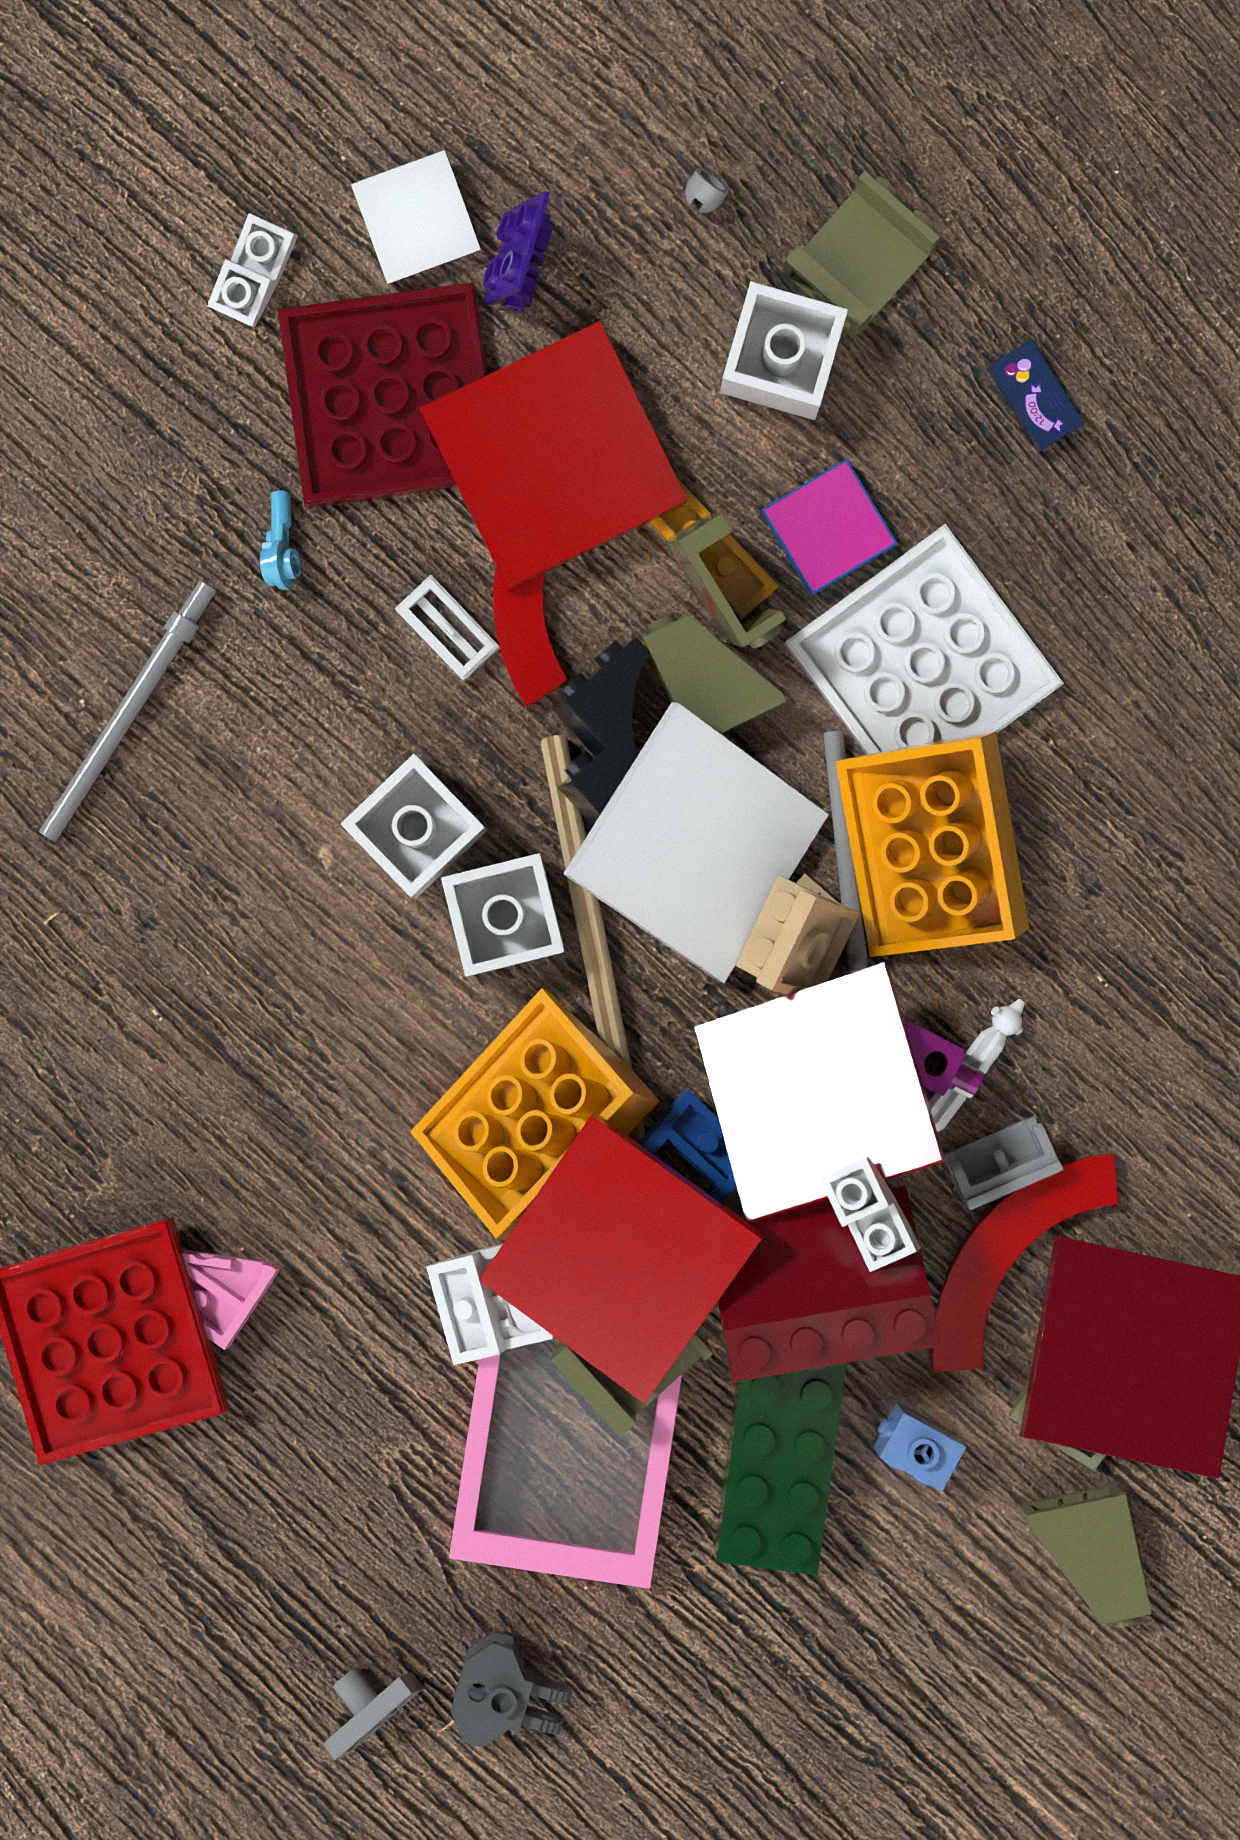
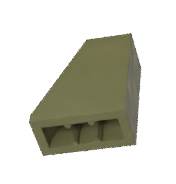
[642,613,786,736]
[1018,1483,1152,1628]

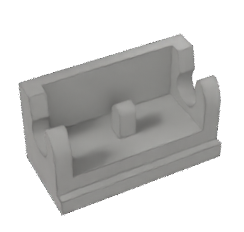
[944,1116,1063,1210]

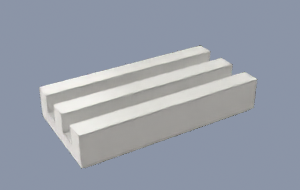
[395,575,500,683]

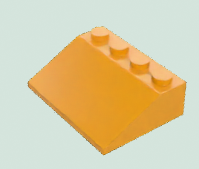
[835,731,1029,957]
[410,988,659,1240]

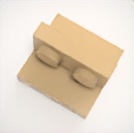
[735,875,860,995]

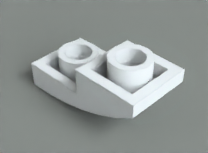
[207,213,298,327]
[820,1156,921,1272]

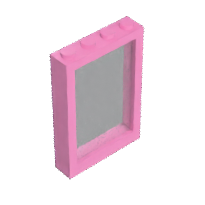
[449,1338,682,1589]

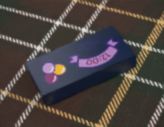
[987,339,1084,453]

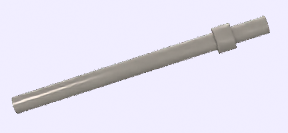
[39,580,216,842]
[823,731,868,976]

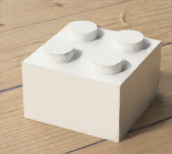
[720,281,848,420]
[341,754,488,899]
[441,853,566,977]

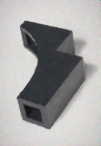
[553,637,649,826]

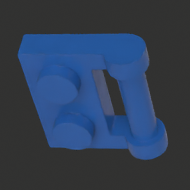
[637,1090,737,1204]

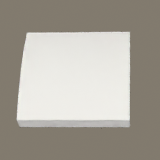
[351,150,481,284]
[426,1243,555,1365]

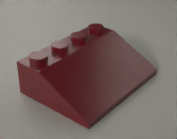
[718,1185,940,1383]

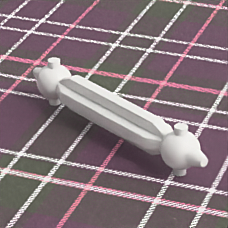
[928,999,1025,1132]

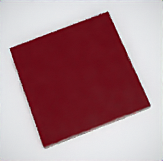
[277,282,487,509]
[1019,1236,1240,1479]

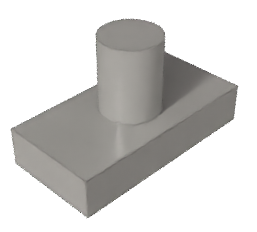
[323,1667,424,1760]

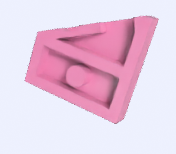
[182,1249,282,1350]

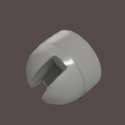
[685,168,729,213]

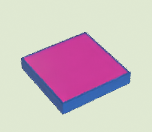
[760,459,898,597]

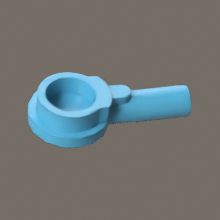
[260,491,301,590]

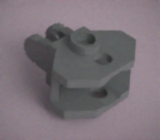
[451,1629,572,1748]

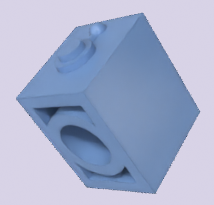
[873,1402,966,1492]

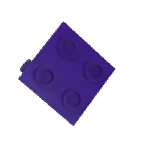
[483,191,553,313]

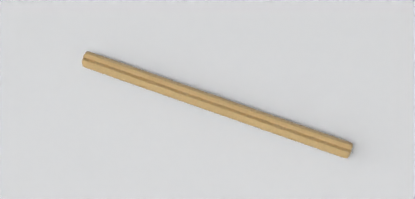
[541,735,645,1142]

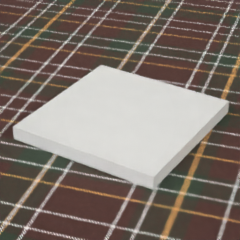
[784,524,1064,755]
[563,702,829,983]

